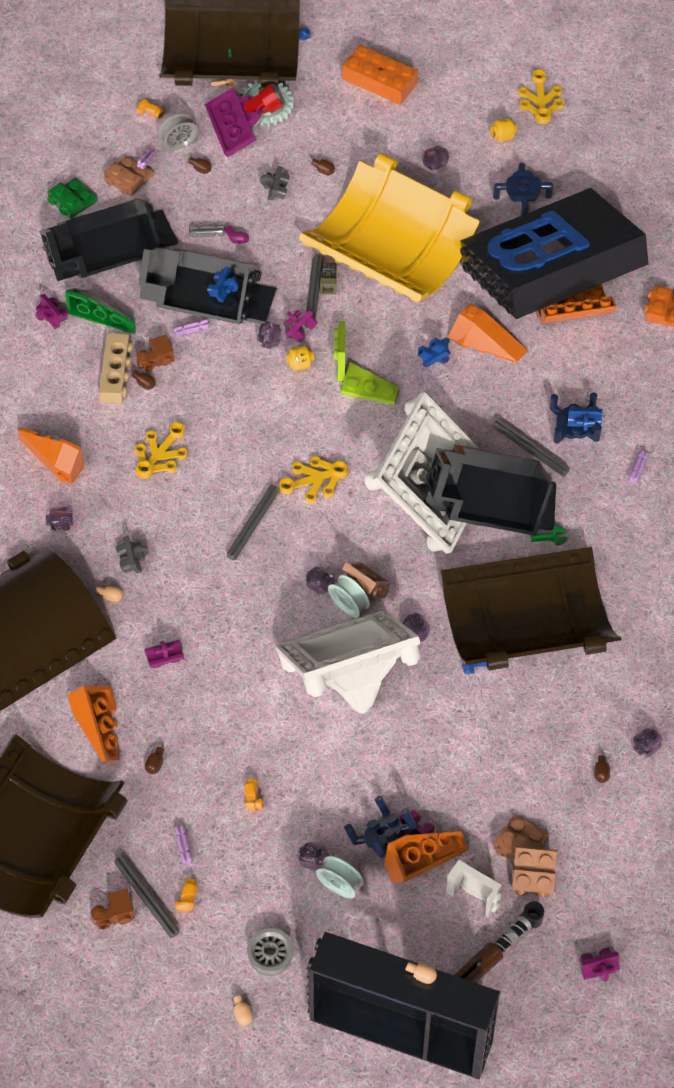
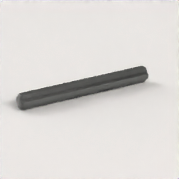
[305,254,323,328]
[493,418,570,477]
[227,485,279,560]
[115,855,179,938]

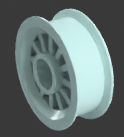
[328,575,370,618]
[316,856,364,898]

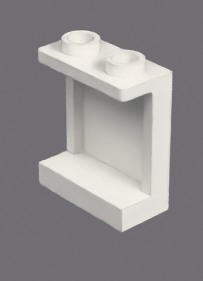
[446,860,502,918]

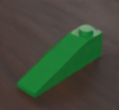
[65,288,136,334]

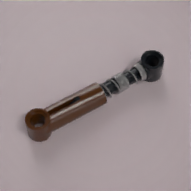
[454,901,545,983]

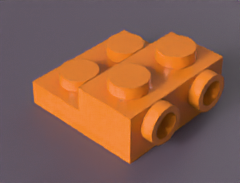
[644,285,674,327]

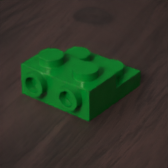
[47,178,98,219]

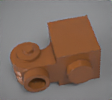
[136,335,174,371]
[91,889,135,930]

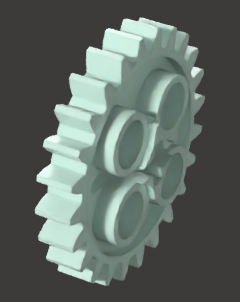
[239,80,293,127]

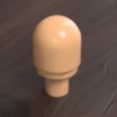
[95,585,123,602]
[406,962,437,984]
[233,995,253,1025]

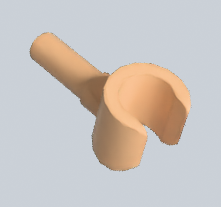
[211,79,236,88]

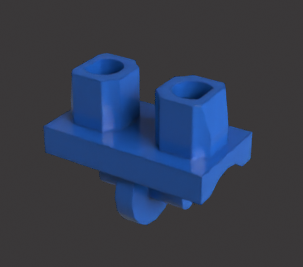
[207,267,239,303]
[418,337,451,367]
[567,405,603,430]

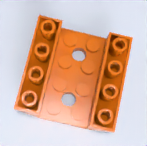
[536,284,617,325]

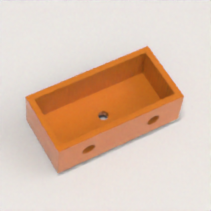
[342,44,418,105]

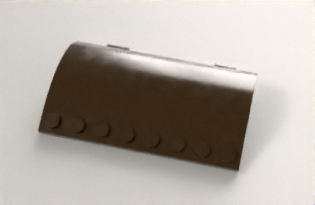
[159,0,300,88]
[440,547,621,671]
[0,549,117,711]
[0,734,128,918]

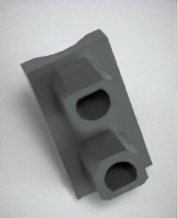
[260,166,290,200]
[116,535,149,573]

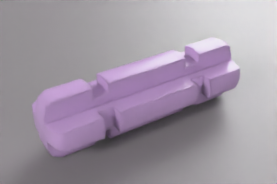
[136,148,156,169]
[174,319,209,337]
[628,450,649,483]
[175,825,193,864]

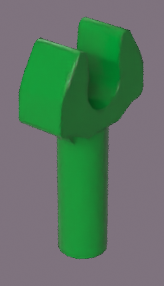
[530,526,567,546]

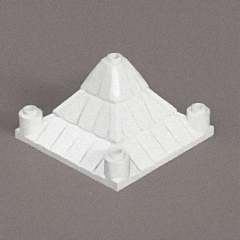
[365,392,480,554]
[274,609,422,713]

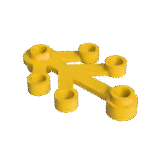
[518,69,564,124]
[135,422,188,479]
[279,456,349,503]

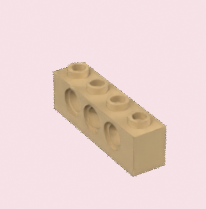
[99,333,133,404]

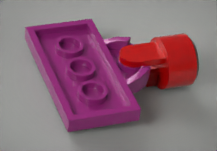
[204,83,285,157]

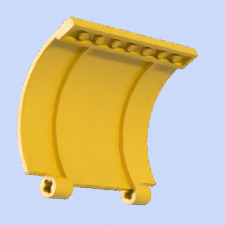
[299,153,480,302]

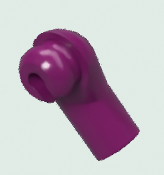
[225,226,249,244]

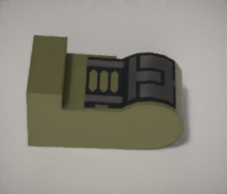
[320,262,337,295]

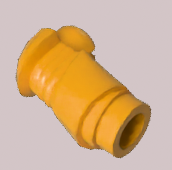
[136,99,165,119]
[244,779,264,811]
[175,879,199,913]

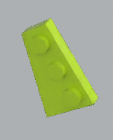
[334,321,346,382]
[341,362,399,405]

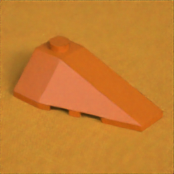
[448,303,528,363]
[18,427,84,484]
[67,686,119,762]
[384,831,468,883]

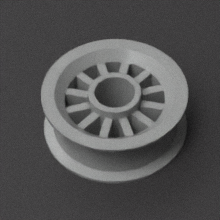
[158,113,198,151]
[247,928,293,976]

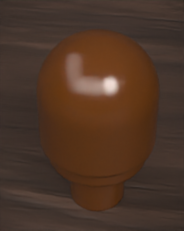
[188,157,212,174]
[311,158,335,176]
[131,370,156,390]
[145,747,164,774]
[594,755,610,783]

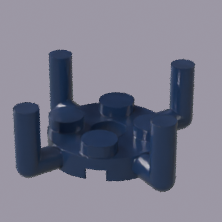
[493,162,553,216]
[549,392,602,444]
[344,796,417,859]

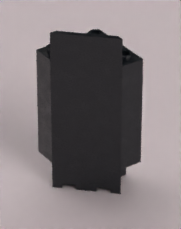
[40,199,178,282]
[138,246,277,325]
[424,444,556,536]

